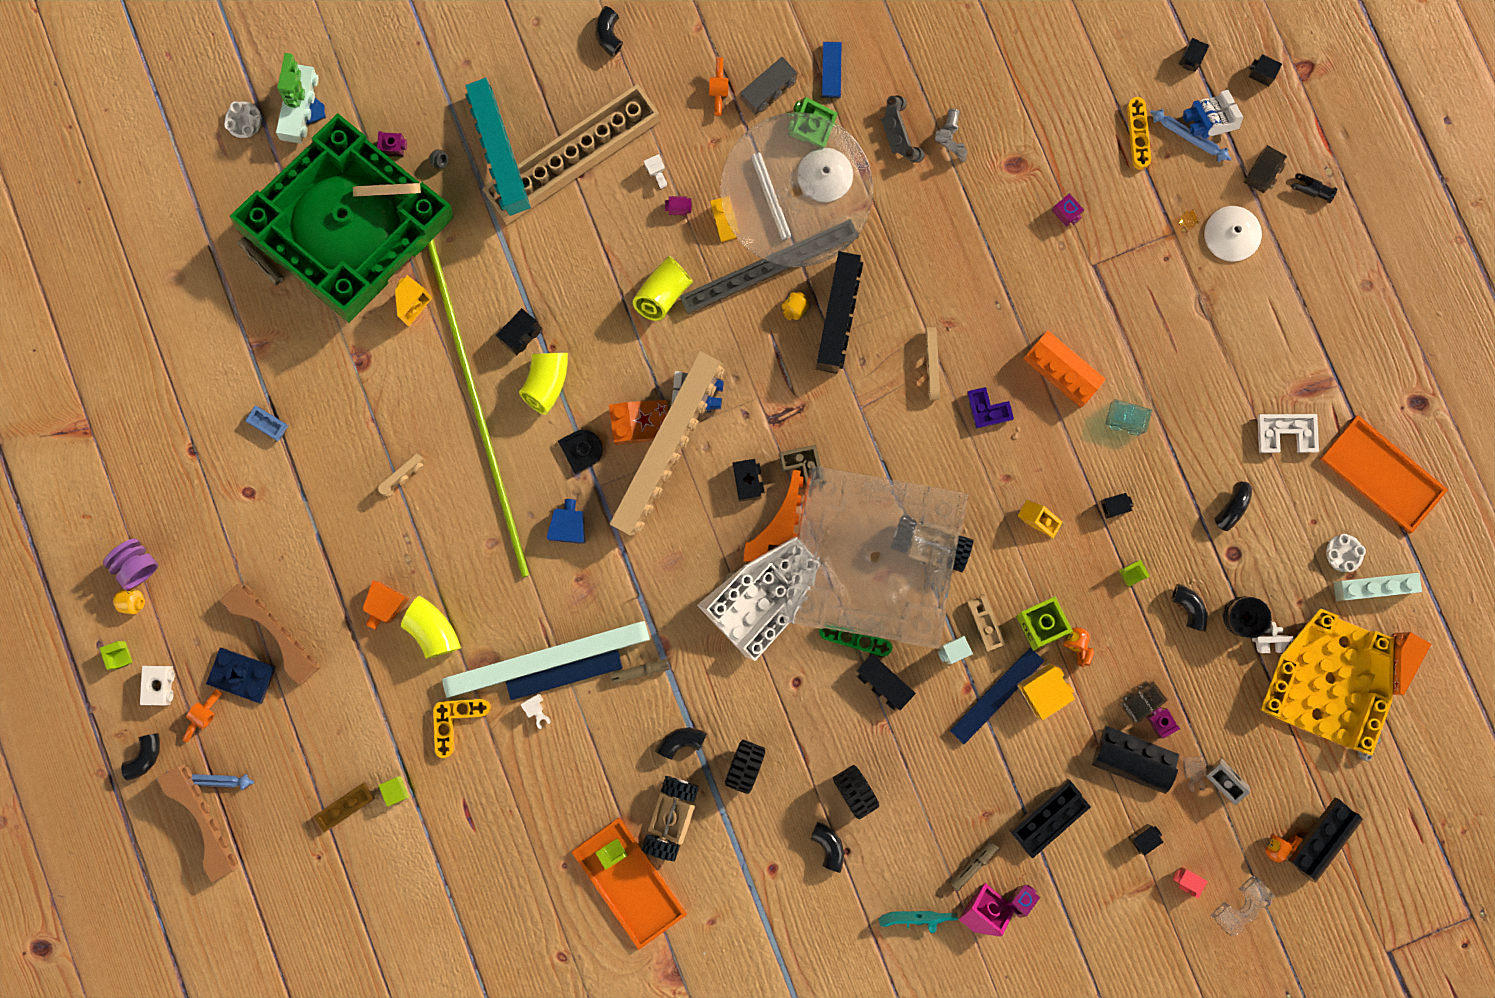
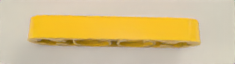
[1127,97,1151,170]

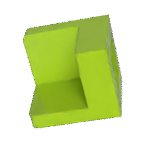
[1119,560,1150,587]
[99,641,132,670]
[378,776,409,806]
[595,839,627,870]

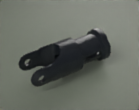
[1291,173,1338,203]

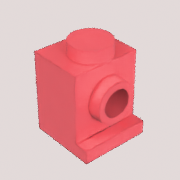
[1173,867,1208,899]

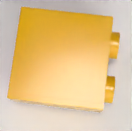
[1017,664,1075,720]

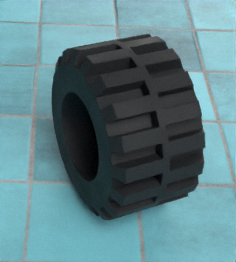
[725,739,765,794]
[833,765,879,820]

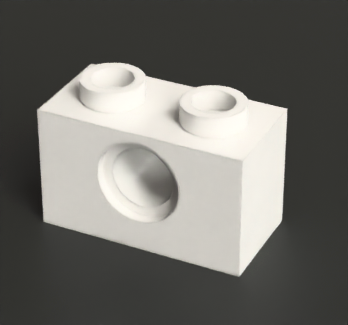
[140,666,175,705]

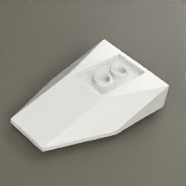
[697,537,820,661]

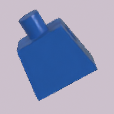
[547,499,585,544]

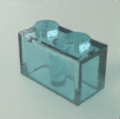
[1105,399,1152,436]

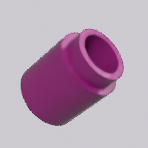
[665,196,692,215]

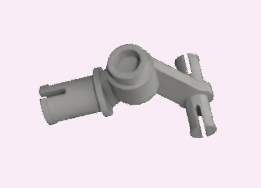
[935,109,967,162]

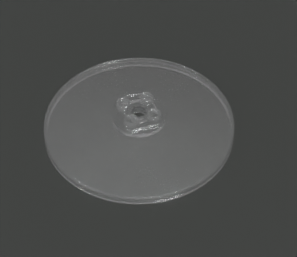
[721,113,873,267]

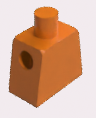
[363,580,409,630]

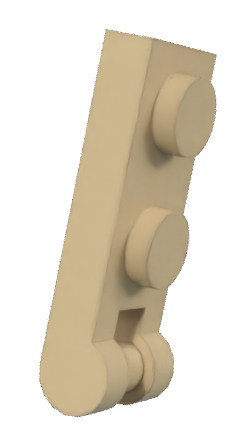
[378,453,426,497]
[966,594,1005,652]

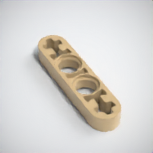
[352,183,421,196]
[925,327,940,400]

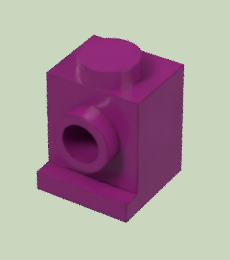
[377,131,407,156]
[1147,707,1180,739]

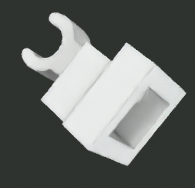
[644,154,667,189]
[521,694,551,729]

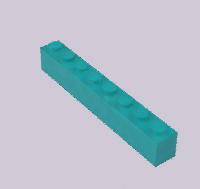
[465,77,531,216]

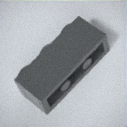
[740,57,797,115]

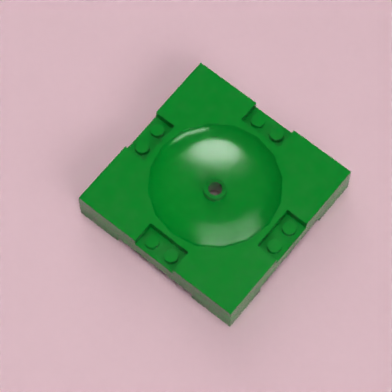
[230,113,453,323]

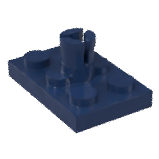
[206,647,276,703]

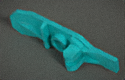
[878,911,958,933]

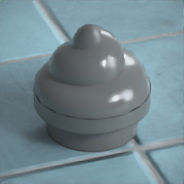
[429,149,448,169]

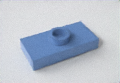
[245,405,289,442]

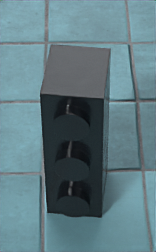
[856,654,916,711]

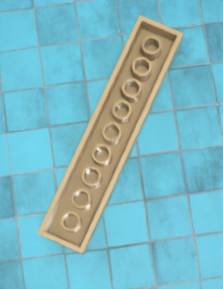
[482,84,660,225]
[610,351,725,535]

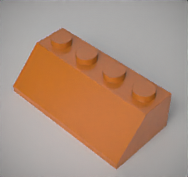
[1023,330,1106,408]

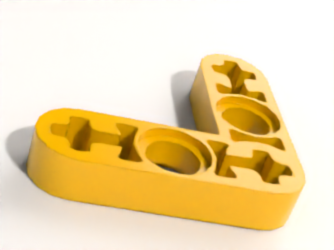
[433,699,491,758]

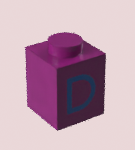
[1052,193,1084,227]
[1005,884,1040,918]

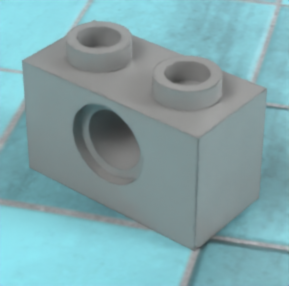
[1206,758,1250,805]

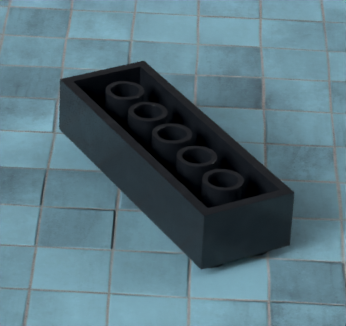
[815,251,864,374]

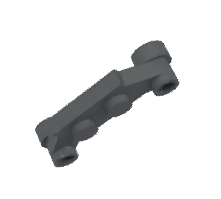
[881,95,924,163]

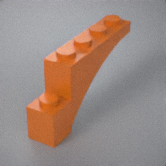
[744,470,804,563]

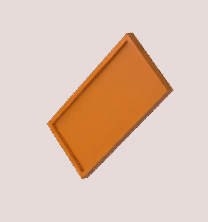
[1320,415,1448,534]
[572,817,687,950]

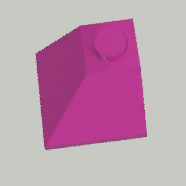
[959,883,1014,937]

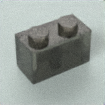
[1244,145,1287,193]

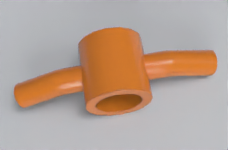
[709,57,729,116]
[182,689,222,742]

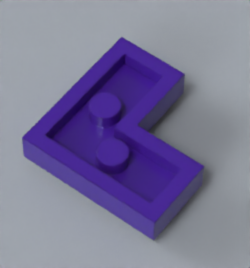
[967,387,1014,429]

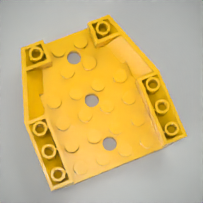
[1260,608,1394,756]

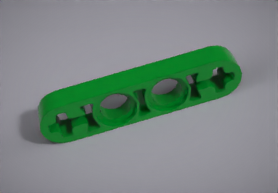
[819,623,892,657]

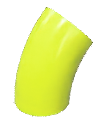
[633,256,693,321]
[519,353,568,415]
[401,596,461,659]

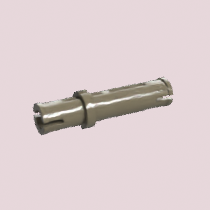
[237,237,284,286]
[610,658,670,685]
[949,840,1000,892]

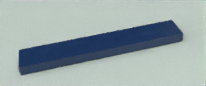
[949,647,1044,744]
[506,650,623,700]

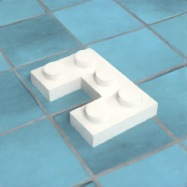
[1257,414,1319,453]

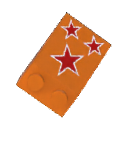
[609,400,669,446]
[1390,632,1432,695]

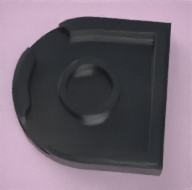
[558,430,603,475]

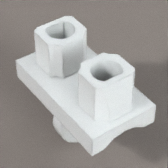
[1252,622,1293,653]

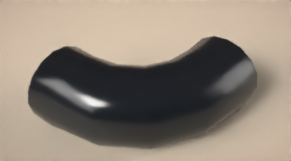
[595,6,623,57]
[1214,481,1252,531]
[1172,584,1208,632]
[655,727,707,760]
[121,733,160,781]
[811,821,845,873]

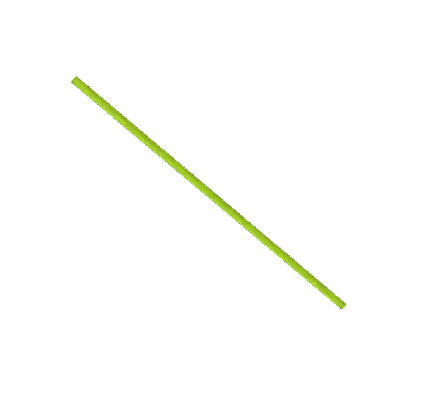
[427,240,529,577]

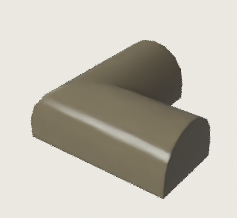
[779,445,825,487]

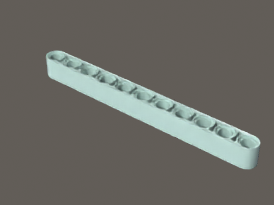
[442,621,650,698]

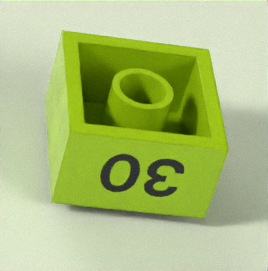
[1016,597,1073,651]

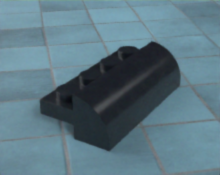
[1092,726,1180,794]
[1008,779,1091,859]
[1288,797,1363,883]

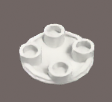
[224,101,262,138]
[1326,534,1366,572]

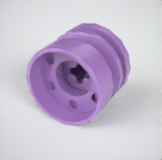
[103,538,158,590]

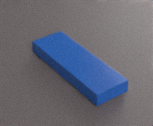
[822,42,842,98]

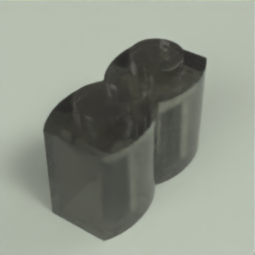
[1119,681,1167,723]

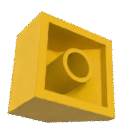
[395,275,432,327]

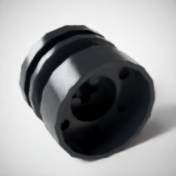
[1223,596,1272,638]

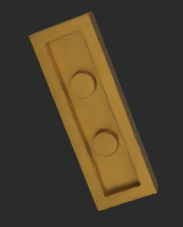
[314,783,375,832]

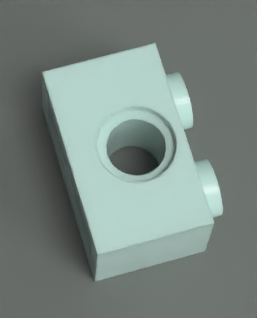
[938,636,973,664]

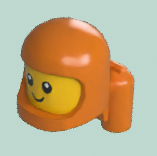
[1063,627,1094,667]
[1265,834,1303,862]

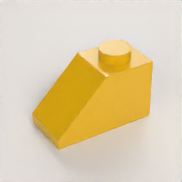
[710,196,739,242]
[1018,500,1062,539]

